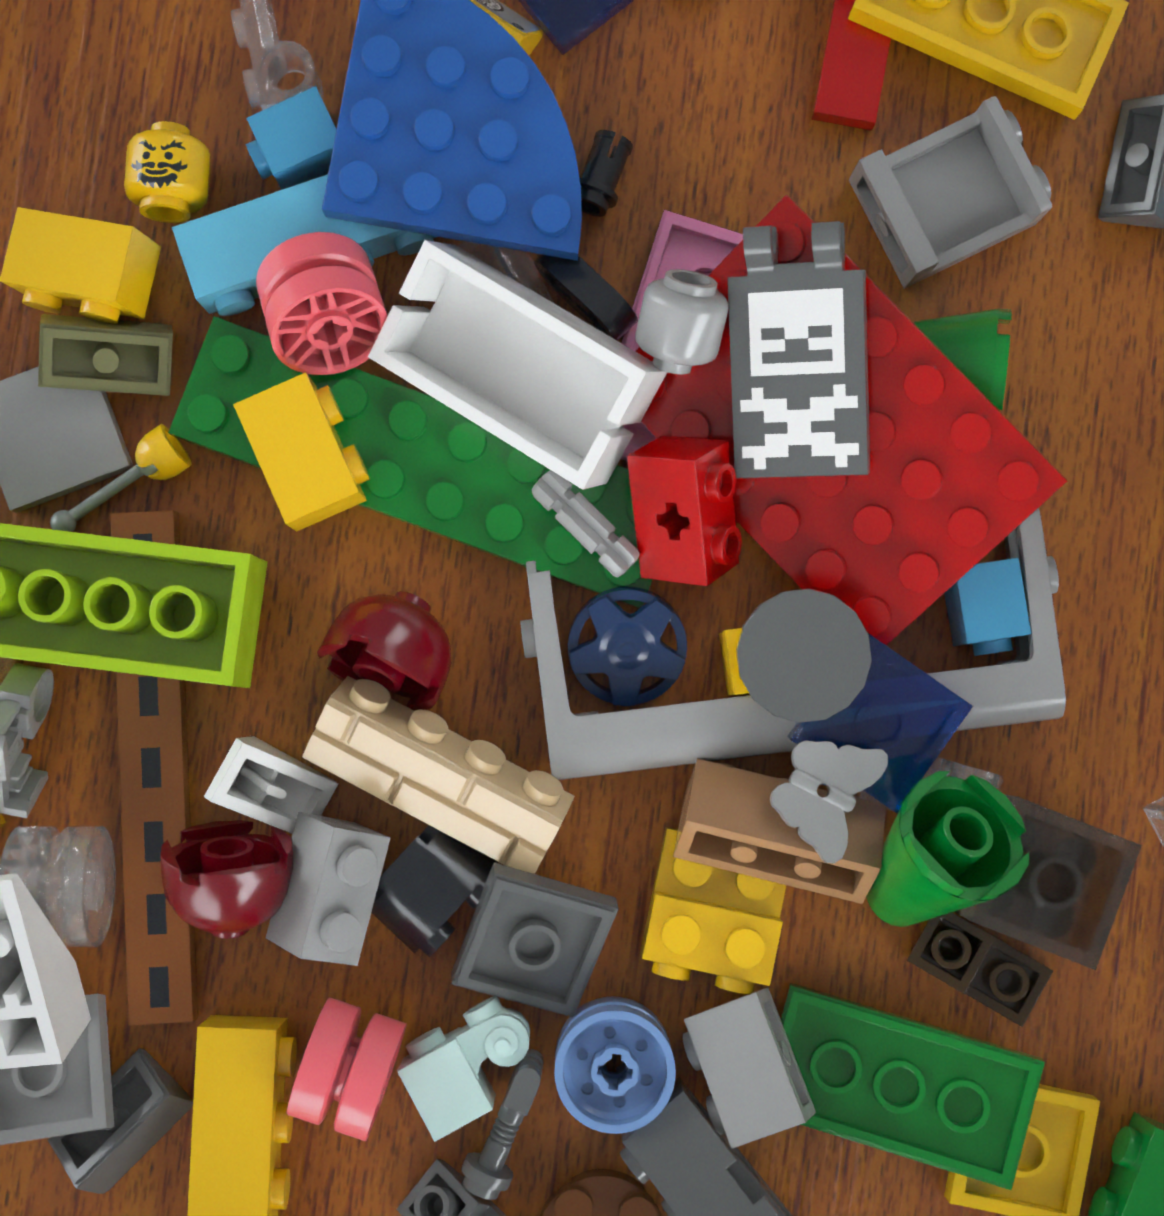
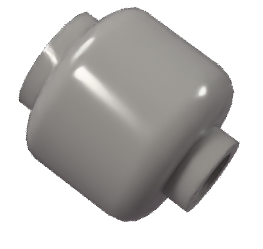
[635,269,729,374]

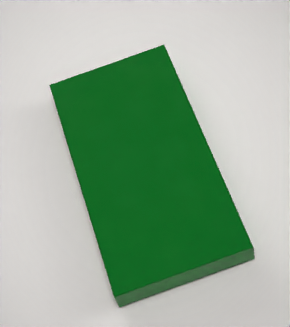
[780,983,1045,1190]

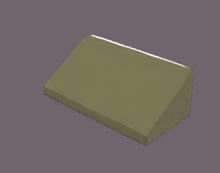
[38,314,173,396]

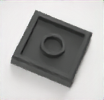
[451,863,619,1017]

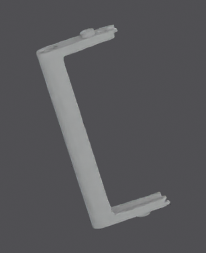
[520,508,1066,780]

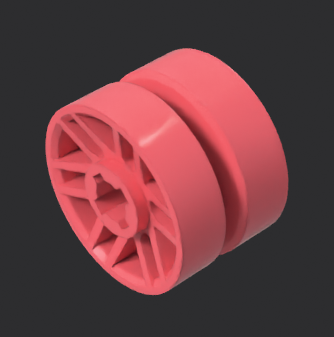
[256,232,387,375]
[287,997,407,1142]

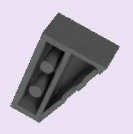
[620,1077,793,1216]

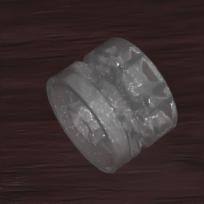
[0,826,116,947]

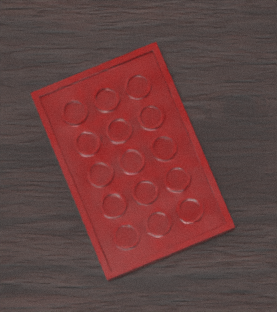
[635,195,1068,659]

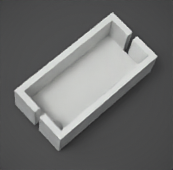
[368,240,667,490]

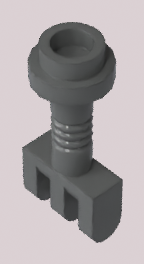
[461,1049,544,1200]

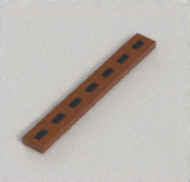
[110,510,198,1025]

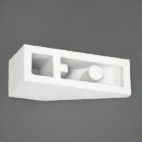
[0,873,91,1069]

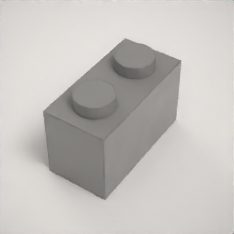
[266,812,390,966]
[683,987,816,1149]

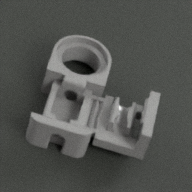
[0,663,54,818]

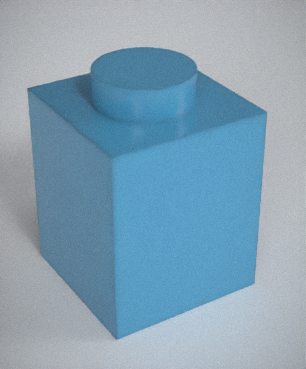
[245,86,337,190]
[944,558,1031,656]

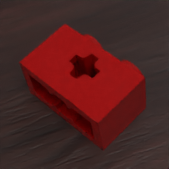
[627,436,742,586]

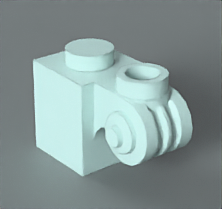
[397,996,531,1142]

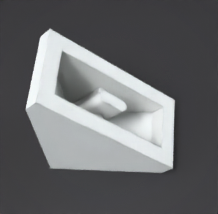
[204,736,338,834]

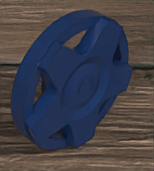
[568,587,687,706]

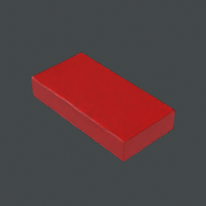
[811,0,891,131]

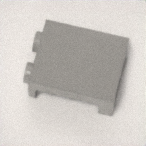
[849,96,1052,289]

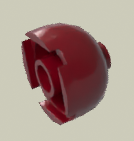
[317,591,452,711]
[161,820,293,939]

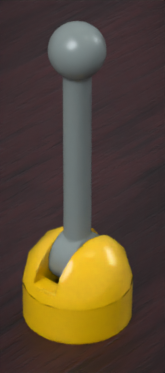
[50,424,192,532]

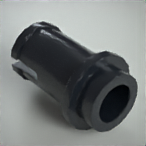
[580,130,633,217]

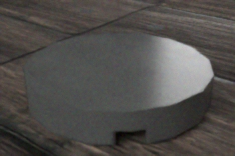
[736,589,872,723]

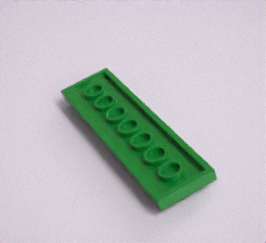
[168,316,653,609]

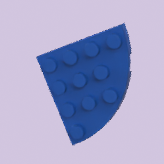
[322,0,582,261]

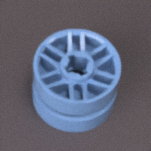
[554,996,676,1134]

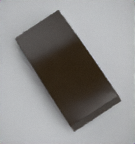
[907,912,1053,1027]

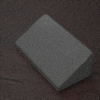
[1098,94,1164,229]
[48,1048,193,1194]

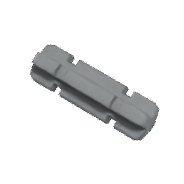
[532,470,639,577]

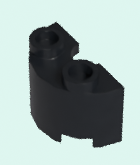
[371,825,498,957]

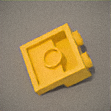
[640,827,786,994]

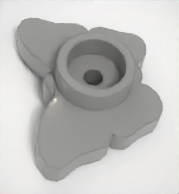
[770,740,888,864]

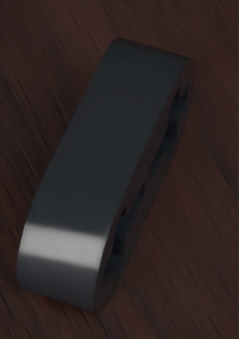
[534,254,638,341]

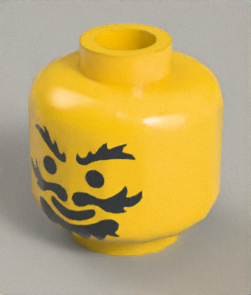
[124,121,210,223]

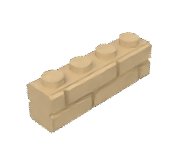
[302,676,575,874]

